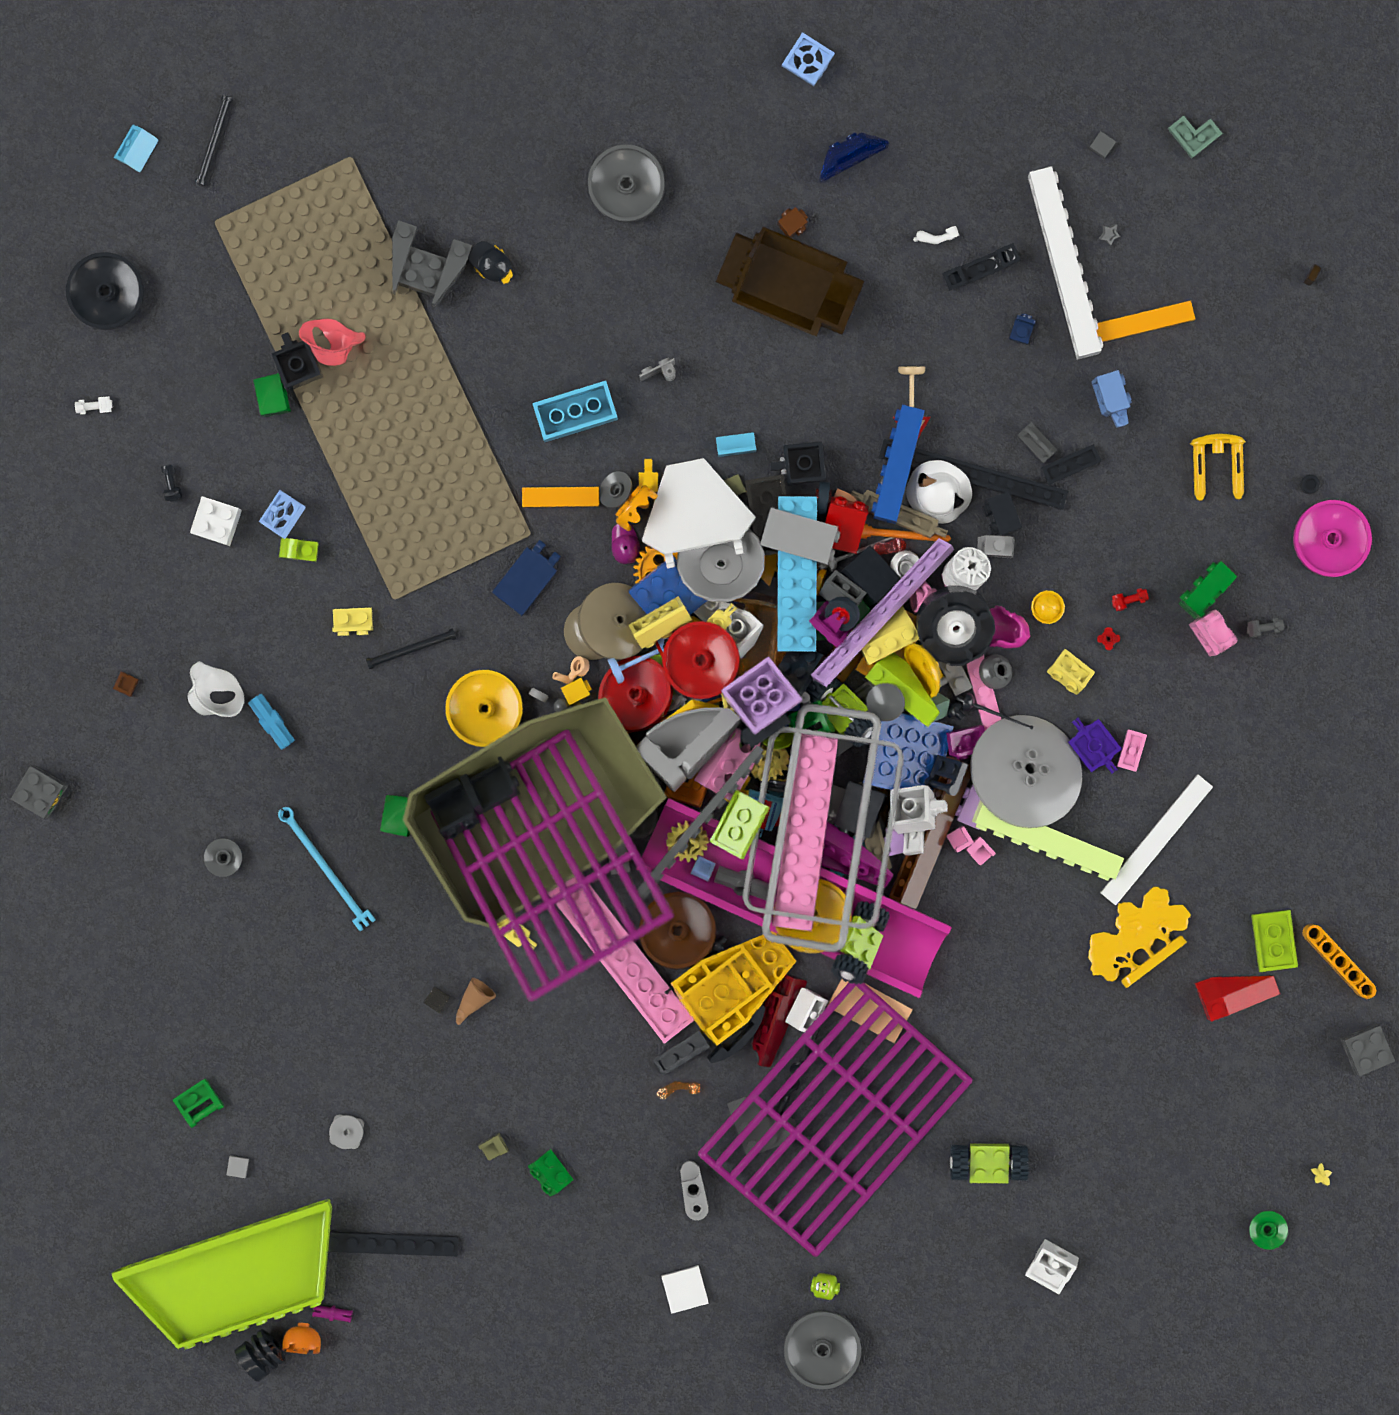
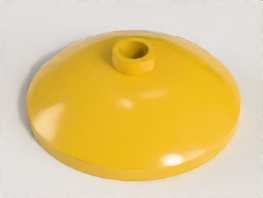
[904,643,940,698]

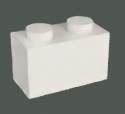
[785,987,828,1032]

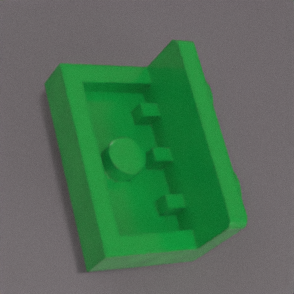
[528,1149,573,1197]

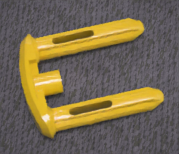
[1190,434,1246,501]

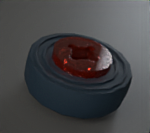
[815,481,832,516]

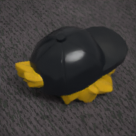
[469,241,513,284]

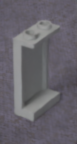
[760,508,840,564]

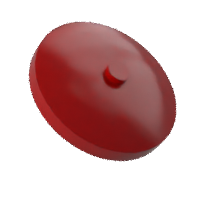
[662,621,740,699]
[598,656,673,732]

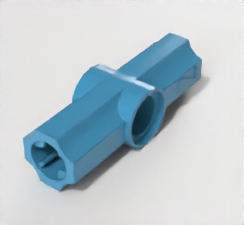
[248,694,295,750]

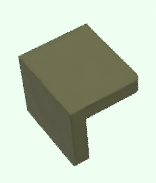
[478,1133,509,1161]

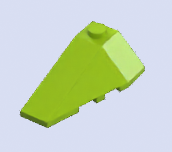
[865,653,940,727]

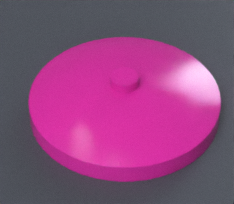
[1293,500,1372,577]

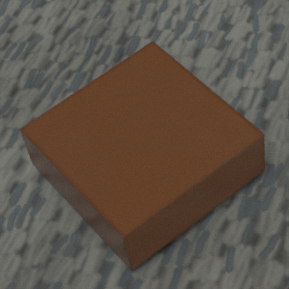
[113,671,139,697]

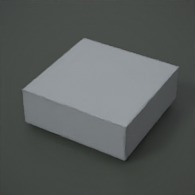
[226,1155,249,1178]

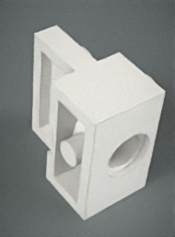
[1025,1239,1079,1294]

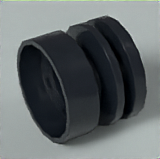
[234,1329,286,1382]

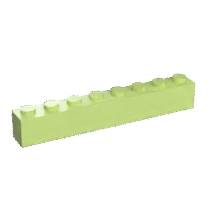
[972,800,1124,881]

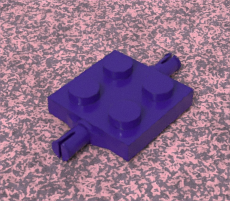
[1068,717,1122,774]

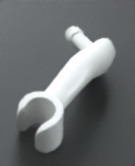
[913,226,959,244]

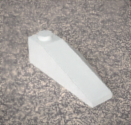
[694,601,763,658]

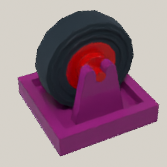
[809,596,860,648]

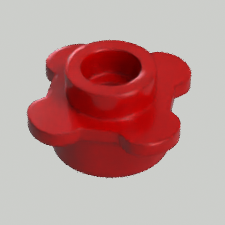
[1097,627,1120,650]

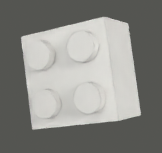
[190,496,242,546]

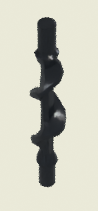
[776,1028,820,1115]

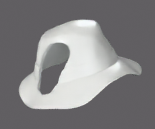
[906,460,972,524]
[187,662,244,717]

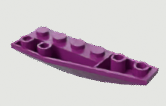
[783,822,894,888]

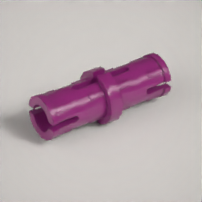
[312,1305,353,1323]

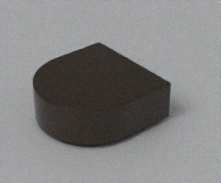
[1303,264,1321,286]

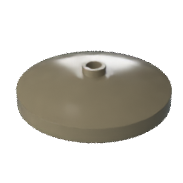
[578,583,647,660]

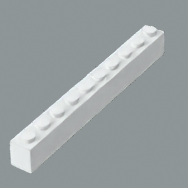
[1028,167,1103,360]

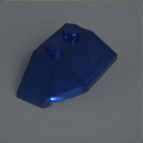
[819,132,889,183]

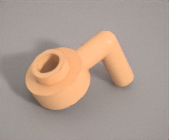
[552,656,589,684]

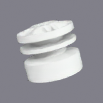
[942,547,991,591]

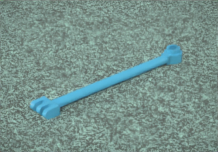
[278,807,376,931]

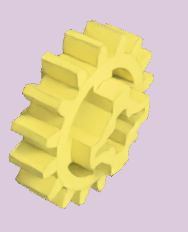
[751,745,790,781]
[666,821,709,862]

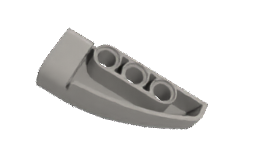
[636,708,741,792]

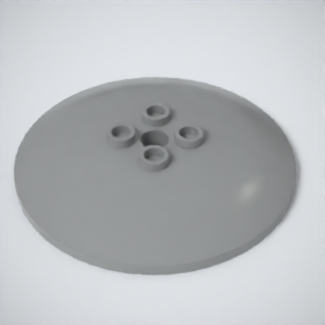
[971,715,1082,828]

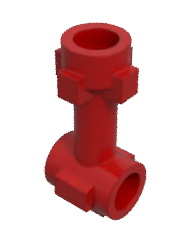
[1111,588,1149,612]

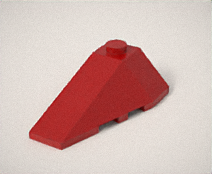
[1194,976,1280,1021]

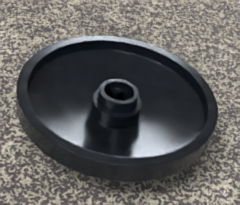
[66,252,144,330]

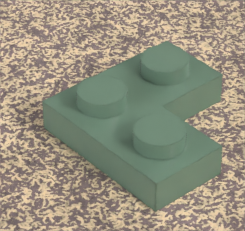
[1168,116,1223,159]

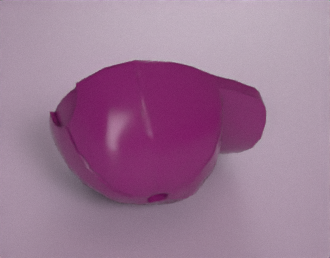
[612,524,641,564]

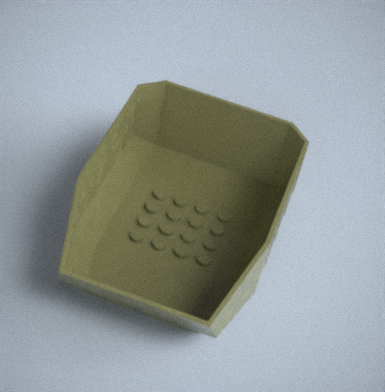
[403,697,666,927]

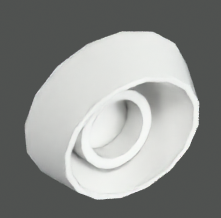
[890,550,919,578]

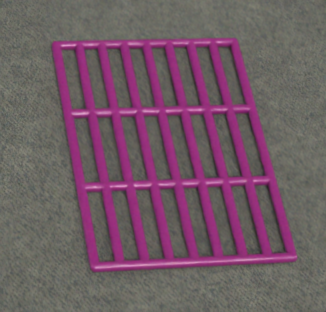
[430,729,673,1001]
[698,982,972,1257]

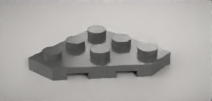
[727,1096,797,1155]

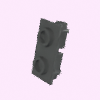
[1017,422,1057,463]

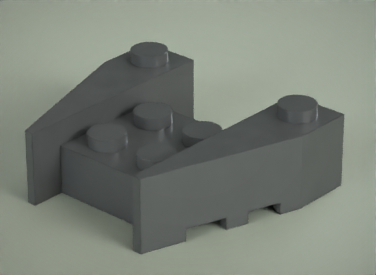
[392,220,472,308]

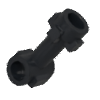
[160,465,182,502]

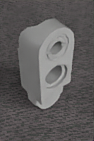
[680,1160,708,1220]

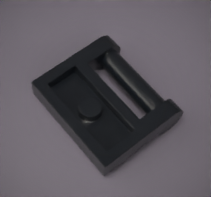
[924,755,968,796]

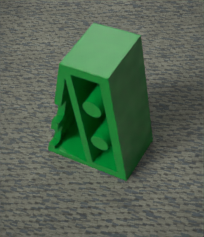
[1178,561,1237,619]

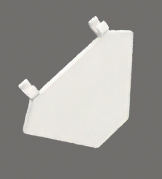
[642,458,756,569]

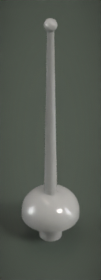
[819,537,894,572]

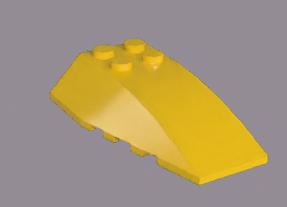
[671,931,796,1046]

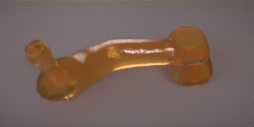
[656,1081,700,1100]

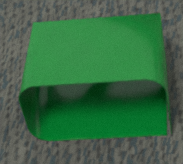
[253,373,290,417]
[380,795,410,837]

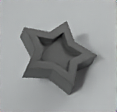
[1099,223,1120,246]

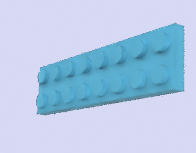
[777,496,817,651]

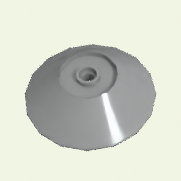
[677,529,765,602]

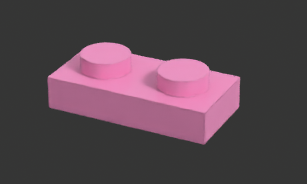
[1117,730,1147,772]

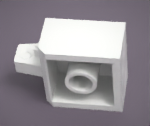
[890,785,947,834]

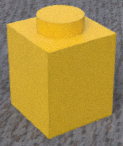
[561,678,592,705]

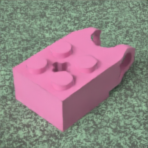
[1189,610,1237,656]
[694,728,760,801]

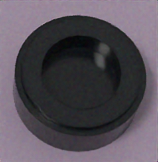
[1300,475,1320,494]

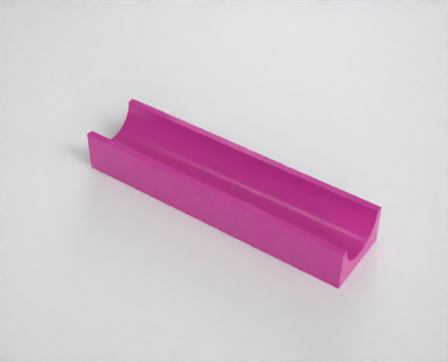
[637,798,952,998]

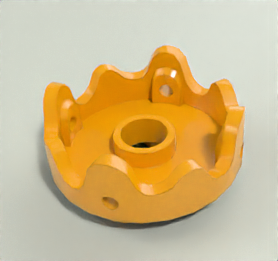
[615,485,658,531]

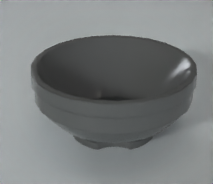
[979,654,1012,689]

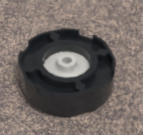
[916,585,995,666]

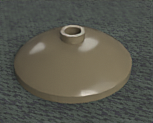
[564,605,619,660]

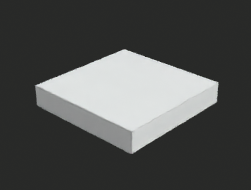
[661,1265,709,1313]

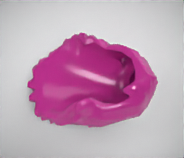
[990,605,1030,648]

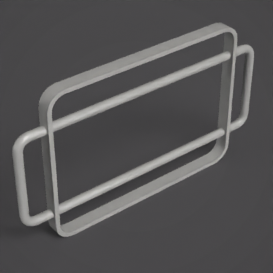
[743,704,904,952]

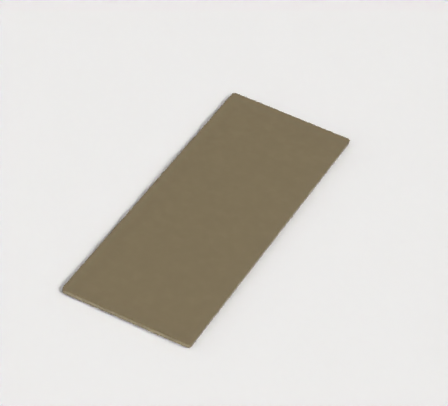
[215,157,531,599]

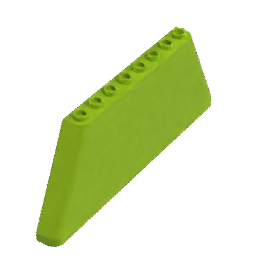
[111,1199,332,1349]

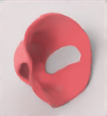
[299,319,365,366]

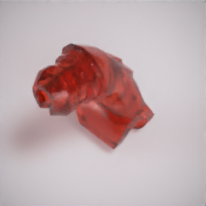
[873,538,906,555]

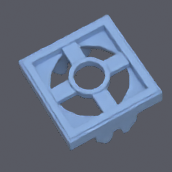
[782,32,835,86]
[259,490,306,539]

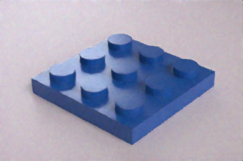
[628,555,708,615]

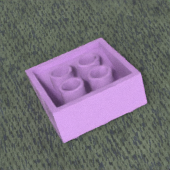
[721,657,802,734]

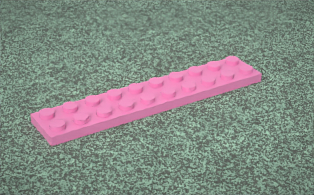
[772,734,838,931]
[548,877,694,1043]

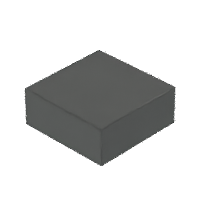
[1089,131,1116,159]

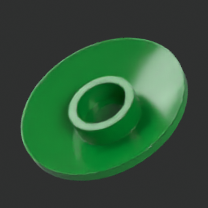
[1249,1211,1288,1250]

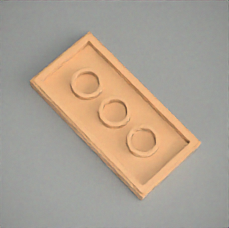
[827,979,913,1043]

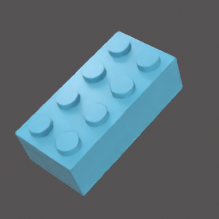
[532,381,618,442]

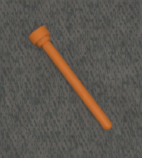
[861,523,951,542]

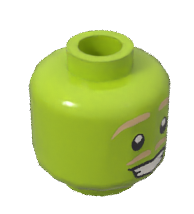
[811,1273,840,1300]

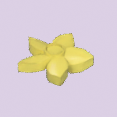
[1311,1163,1332,1186]

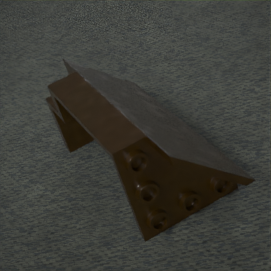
[716,227,864,337]

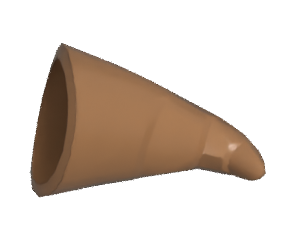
[456,978,496,1025]

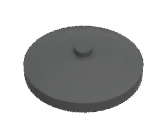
[588,145,665,222]
[784,1310,861,1389]

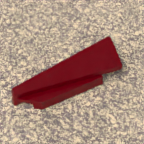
[752,974,807,1067]

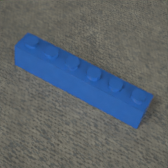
[871,405,925,524]

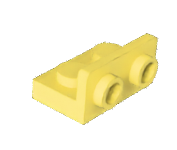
[332,608,373,636]
[1047,649,1095,695]

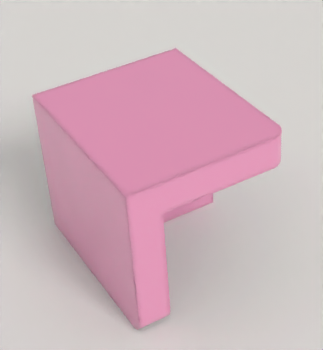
[946,826,974,853]
[965,836,996,865]

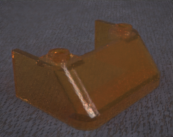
[733,598,786,677]

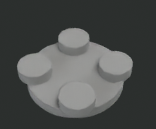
[329,1114,364,1149]

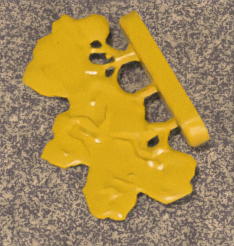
[1088,887,1191,988]

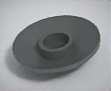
[599,471,632,508]
[204,838,242,877]

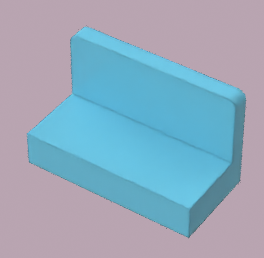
[114,125,158,172]
[716,432,756,457]

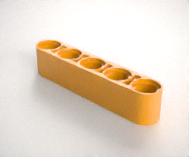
[1302,924,1376,999]

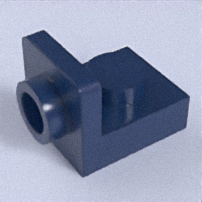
[1009,313,1036,345]

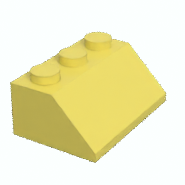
[629,596,692,649]
[851,606,919,665]

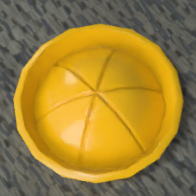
[1031,590,1065,624]

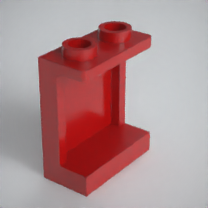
[825,496,869,554]

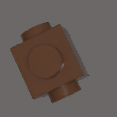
[777,207,808,238]

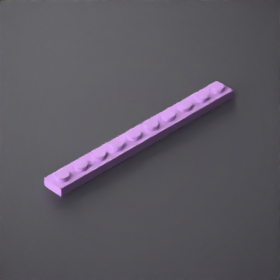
[811,538,954,687]

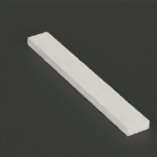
[1100,775,1213,905]

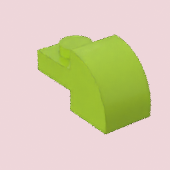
[279,538,319,562]

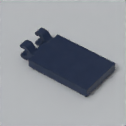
[492,540,561,616]

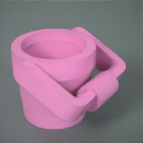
[910,581,937,613]

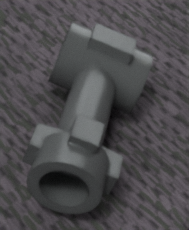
[1246,618,1284,638]

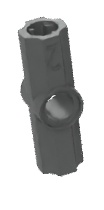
[714,866,769,901]

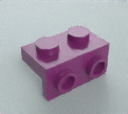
[946,725,985,759]

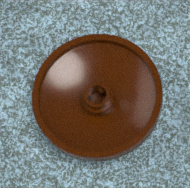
[639,892,716,969]

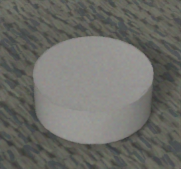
[529,688,549,703]

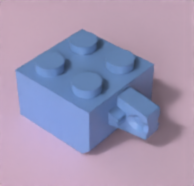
[1091,370,1131,428]

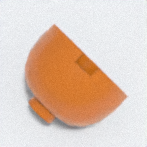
[282,1323,321,1354]

